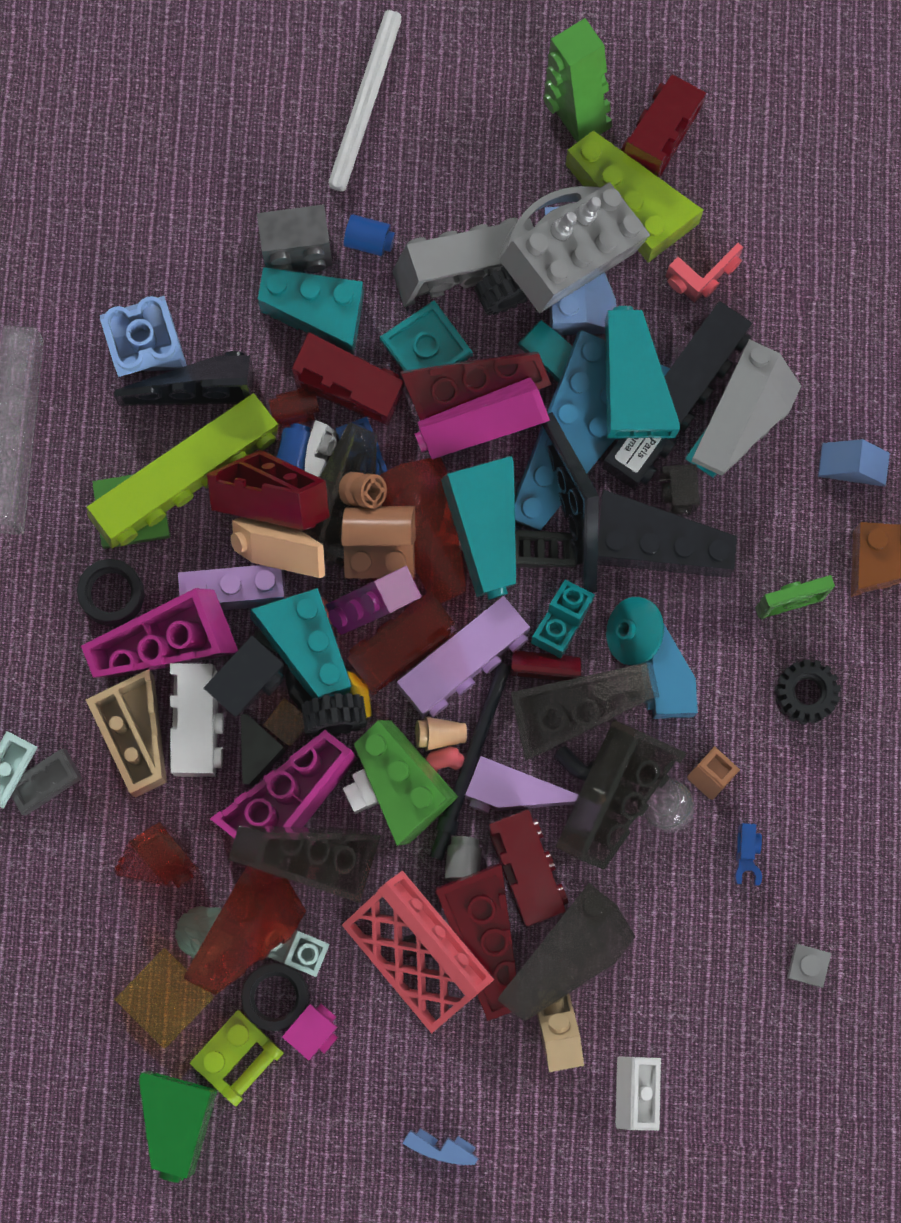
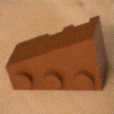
[851,522,901,597]

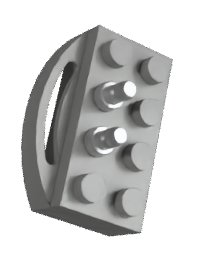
[499,182,650,313]

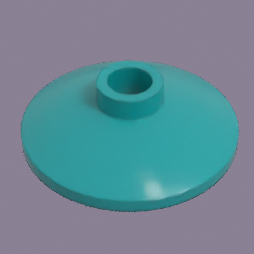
[606,597,664,665]

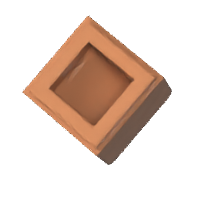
[687,746,740,800]

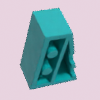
[258,267,364,355]

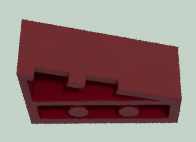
[621,74,706,178]
[292,332,404,426]
[487,809,569,928]

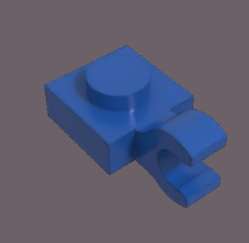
[734,823,762,886]

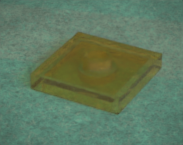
[114,948,215,1049]

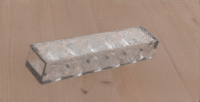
[0,326,44,534]

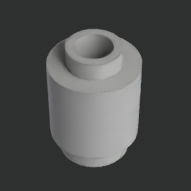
[444,836,482,882]

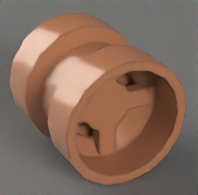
[339,472,387,509]

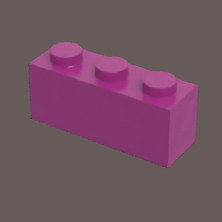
[326,565,422,635]

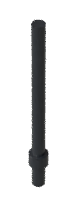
[429,663,511,861]

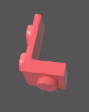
[666,243,743,303]

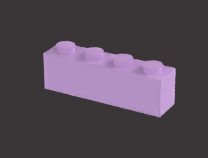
[397,596,530,718]

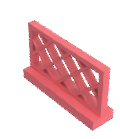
[342,870,494,1034]

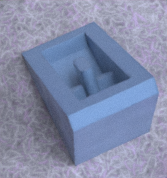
[818,439,890,487]

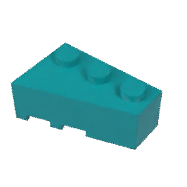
[250,588,352,699]

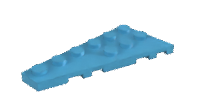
[515,330,670,531]

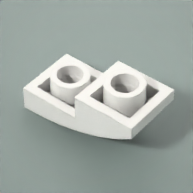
[305,420,337,492]

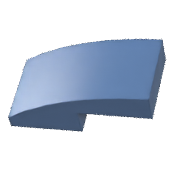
[402,1128,478,1165]

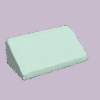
[0,731,38,809]

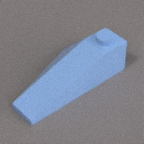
[544,207,616,335]

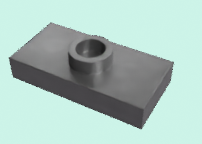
[11,748,83,815]

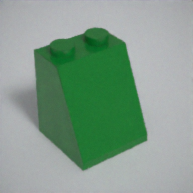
[139,1071,218,1183]

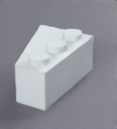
[170,663,224,777]

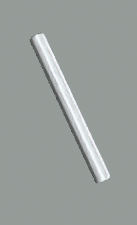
[329,10,401,192]

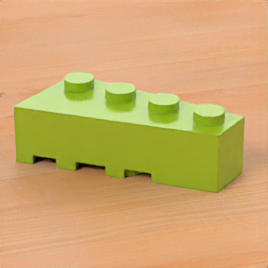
[565,130,703,263]

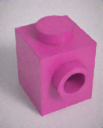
[282,1003,338,1060]

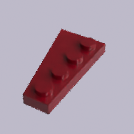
[400,351,551,421]
[436,862,521,1021]

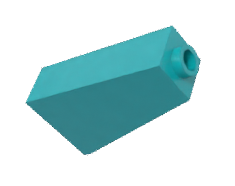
[605,306,680,438]
[441,456,516,600]

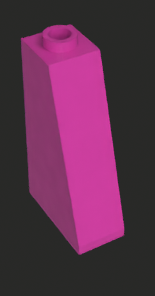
[415,377,550,459]

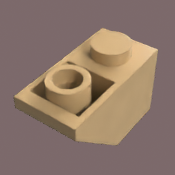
[533,986,584,1072]

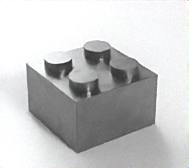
[257,204,333,272]

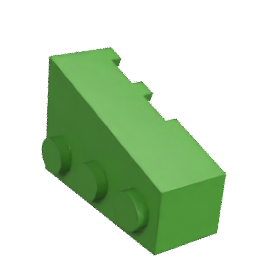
[354,720,458,846]

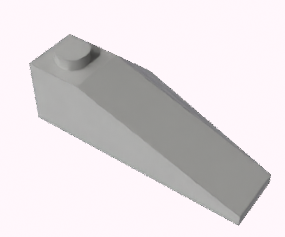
[691,339,801,476]

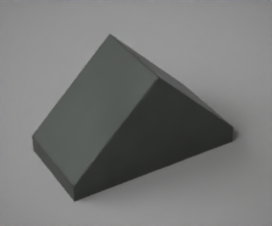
[240,714,286,788]

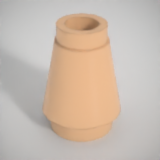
[415,716,467,751]

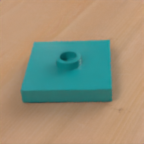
[380,300,473,371]

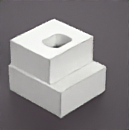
[343,769,379,814]

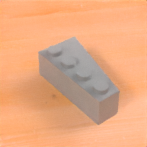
[392,218,534,307]

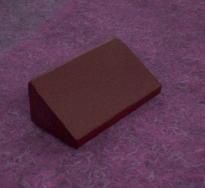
[510,650,581,683]

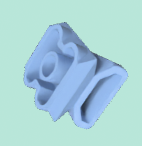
[99,296,187,377]

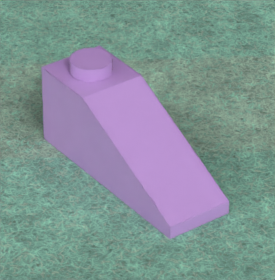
[465,756,578,813]

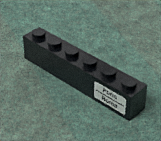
[602,301,752,490]

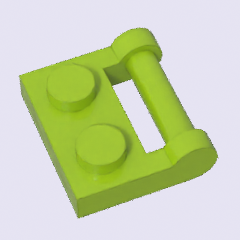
[189,1010,284,1107]

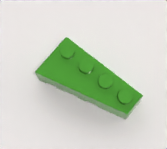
[543,18,613,142]

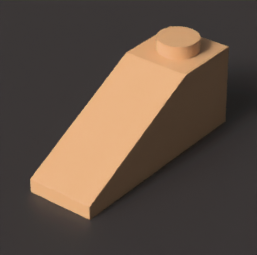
[231,517,325,578]

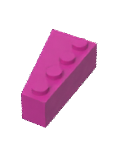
[81,588,238,678]
[210,730,358,867]

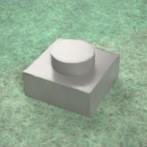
[787,944,831,988]

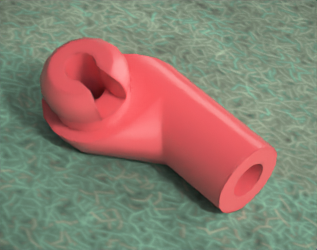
[425,746,465,772]

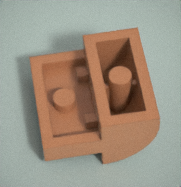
[342,506,416,578]

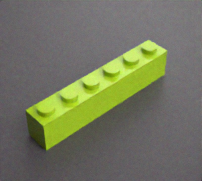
[86,393,278,549]

